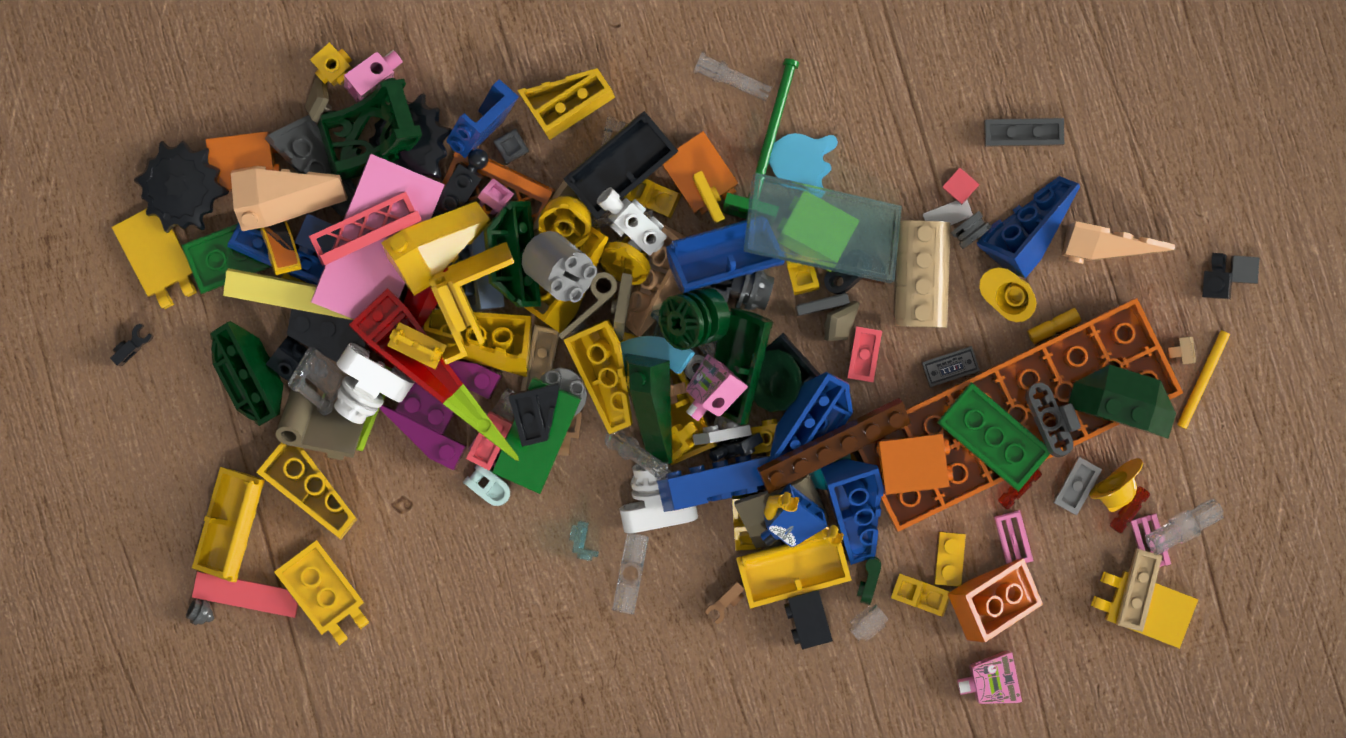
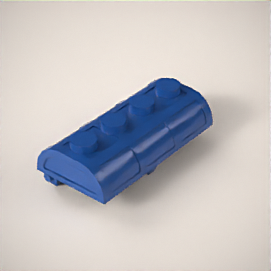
[666,216,785,293]

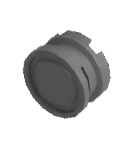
[950,211,992,249]

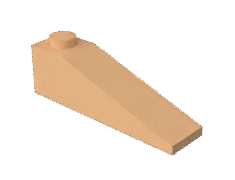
[231,166,348,231]
[1062,221,1175,264]
[625,223,686,337]

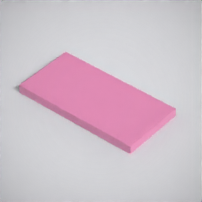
[311,154,444,319]

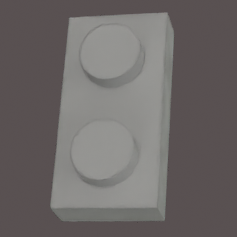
[693,422,752,445]
[1053,457,1102,515]

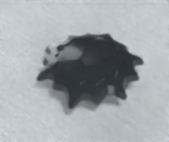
[369,93,452,178]
[134,141,229,233]

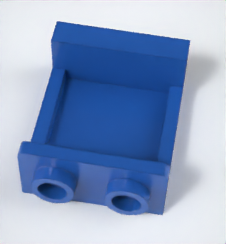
[446,79,519,159]

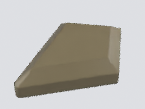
[305,77,332,122]
[824,301,860,341]

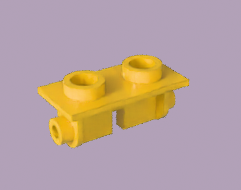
[388,322,447,369]

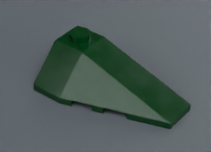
[624,353,672,464]

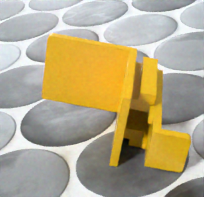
[429,242,514,364]

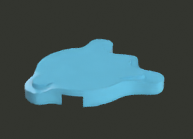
[768,133,838,199]

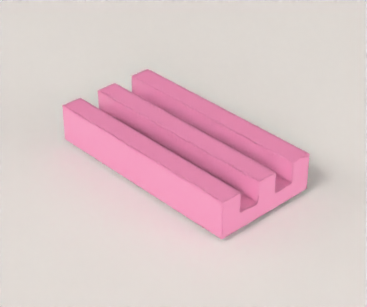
[994,510,1033,564]
[1130,513,1171,567]

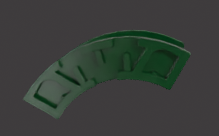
[317,78,422,181]

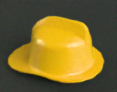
[979,267,1037,322]
[1089,458,1143,512]

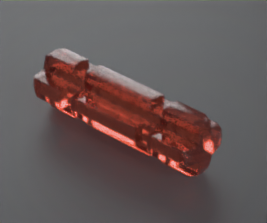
[998,469,1042,509]
[1110,486,1150,533]

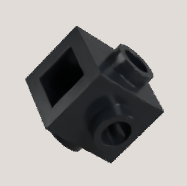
[266,336,314,383]

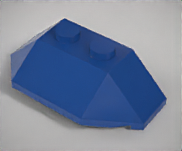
[769,372,853,461]

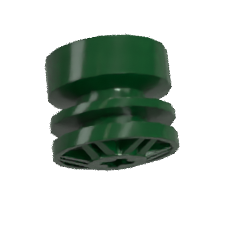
[659,287,730,350]

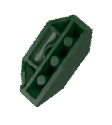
[483,201,541,307]
[210,321,284,426]
[1067,365,1176,439]

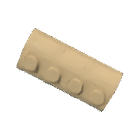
[895,220,951,328]

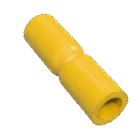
[1027,308,1081,344]

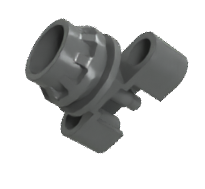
[706,270,775,311]

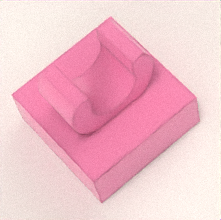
[478,178,514,215]

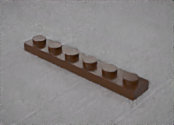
[757,398,911,494]

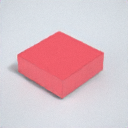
[942,168,980,205]

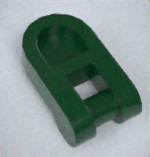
[857,557,881,605]

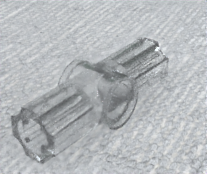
[1145,498,1224,555]
[612,533,649,614]

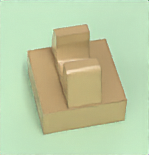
[1168,337,1196,364]

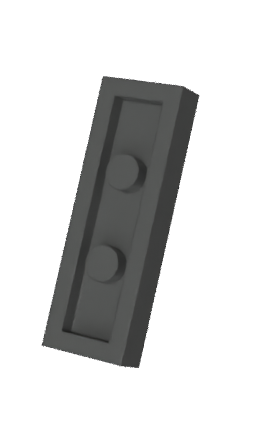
[984,118,1065,147]

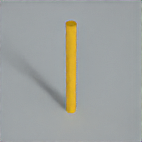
[1177,330,1230,429]

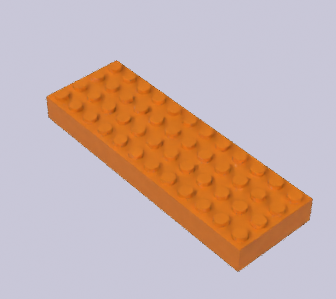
[856,298,1183,532]

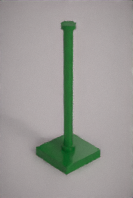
[722,58,799,227]

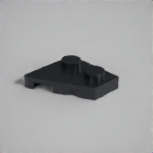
[509,383,560,447]

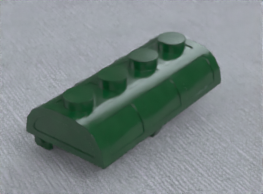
[714,308,773,425]

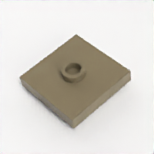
[611,273,633,342]

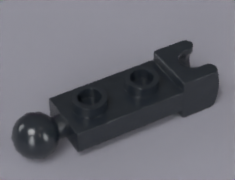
[431,149,488,218]

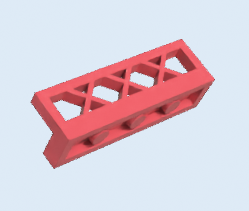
[309,192,422,265]

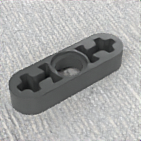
[1025,383,1073,457]

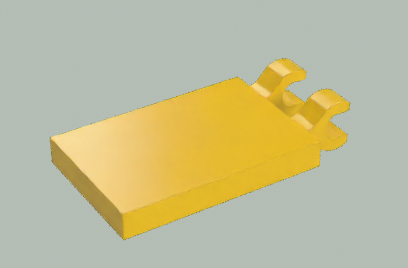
[112,209,197,309]
[274,540,369,645]
[1091,571,1198,649]

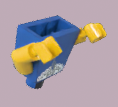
[761,484,844,547]

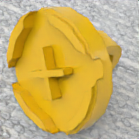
[600,236,651,285]

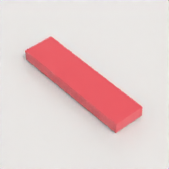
[192,571,298,618]

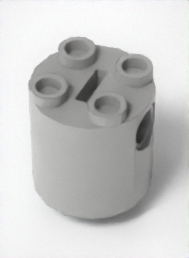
[522,231,597,302]

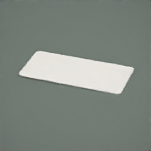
[923,200,973,225]

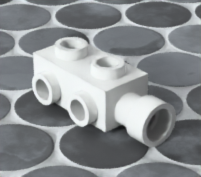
[597,187,668,256]

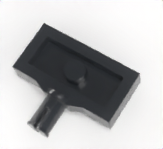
[709,432,763,462]

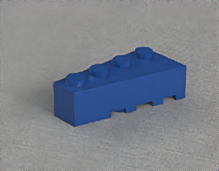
[657,454,770,512]

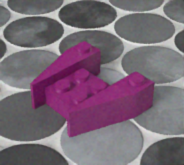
[379,361,502,470]

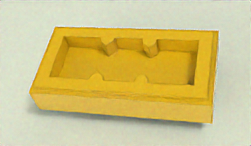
[693,171,725,224]

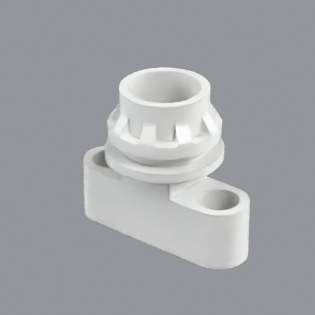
[334,343,415,424]
[619,460,698,533]

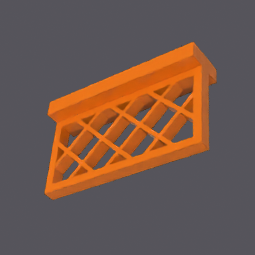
[442,152,555,223]

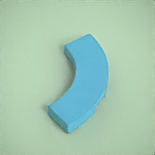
[620,336,695,374]

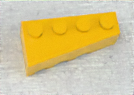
[423,309,532,377]
[256,442,357,540]

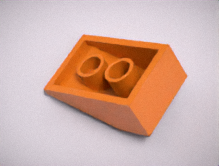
[948,558,1043,642]

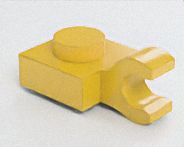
[671,420,705,461]

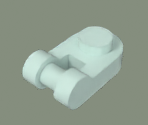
[463,464,511,506]

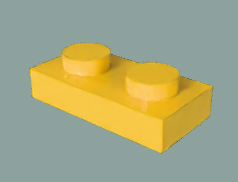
[934,532,966,587]

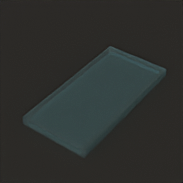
[744,173,902,283]

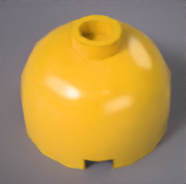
[538,196,592,247]

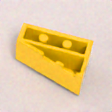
[517,68,615,140]

